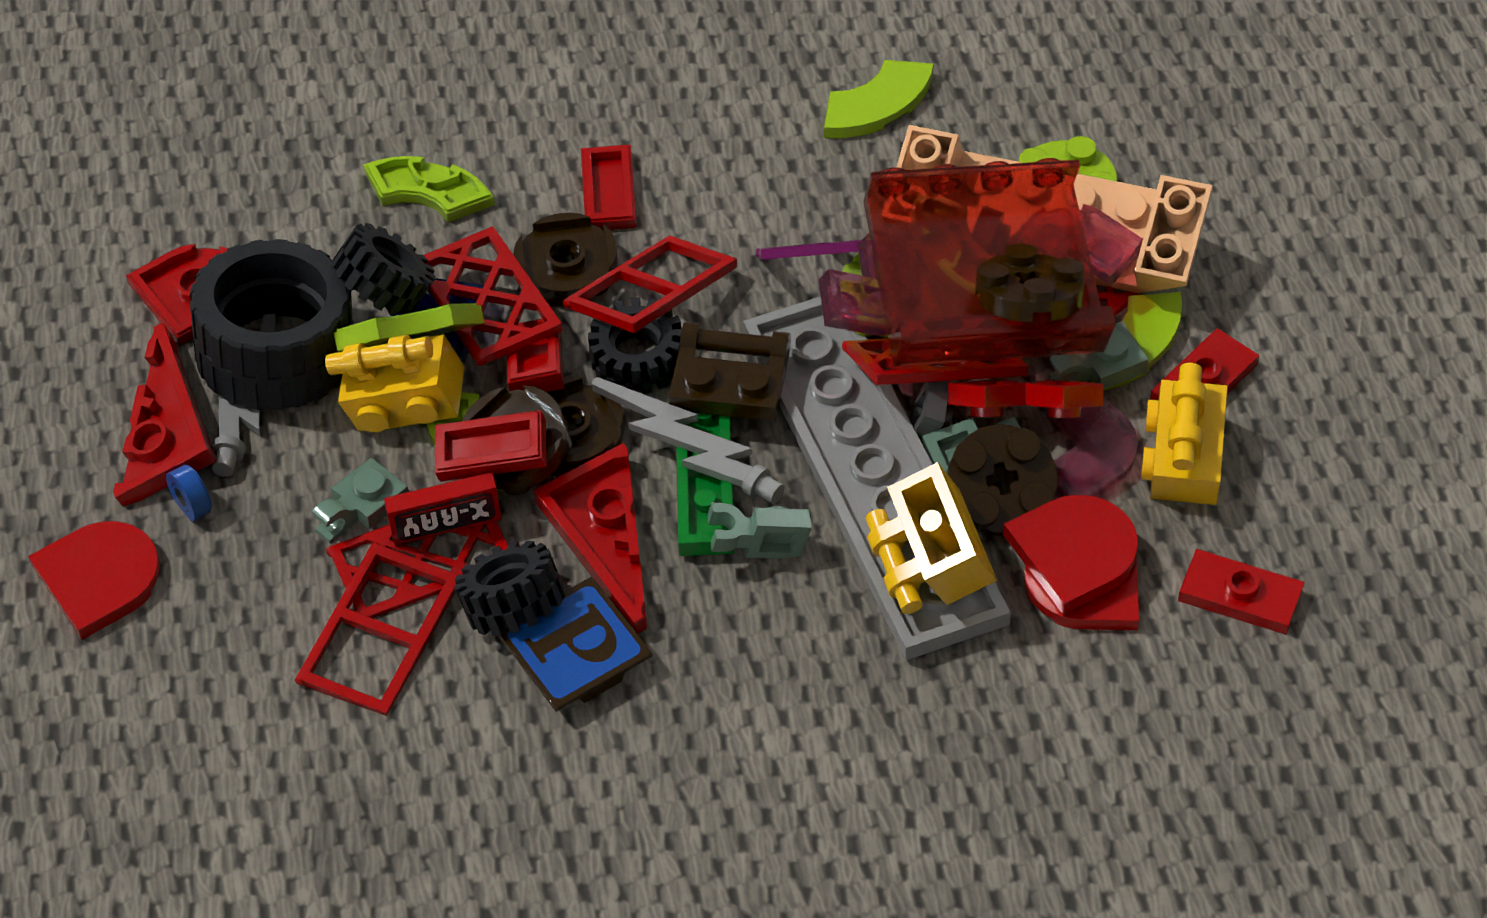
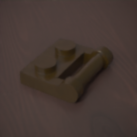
[668,322,791,421]

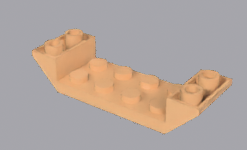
[881,125,1213,293]

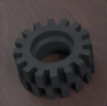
[332,223,436,316]
[588,297,682,394]
[454,541,565,636]

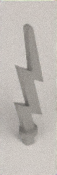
[212,314,276,477]
[592,377,785,504]

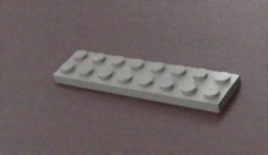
[743,292,1011,661]

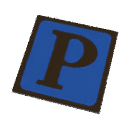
[499,577,653,712]

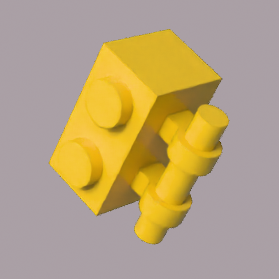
[325,334,465,432]
[1141,363,1227,505]
[865,462,997,614]

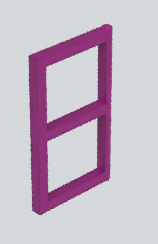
[756,236,914,260]

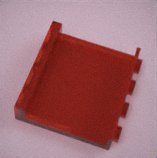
[863,158,1116,367]

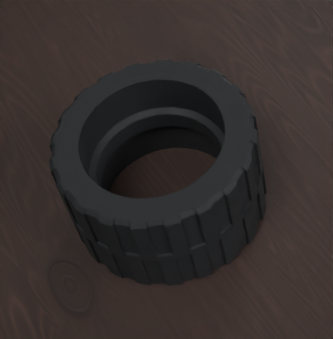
[190,239,353,411]

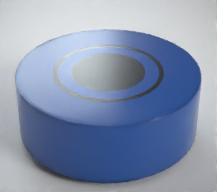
[166,465,212,522]

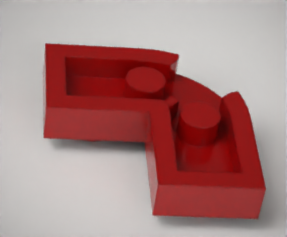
[948,379,1103,418]

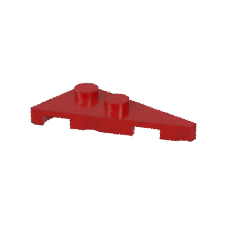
[113,322,217,507]
[534,443,647,634]

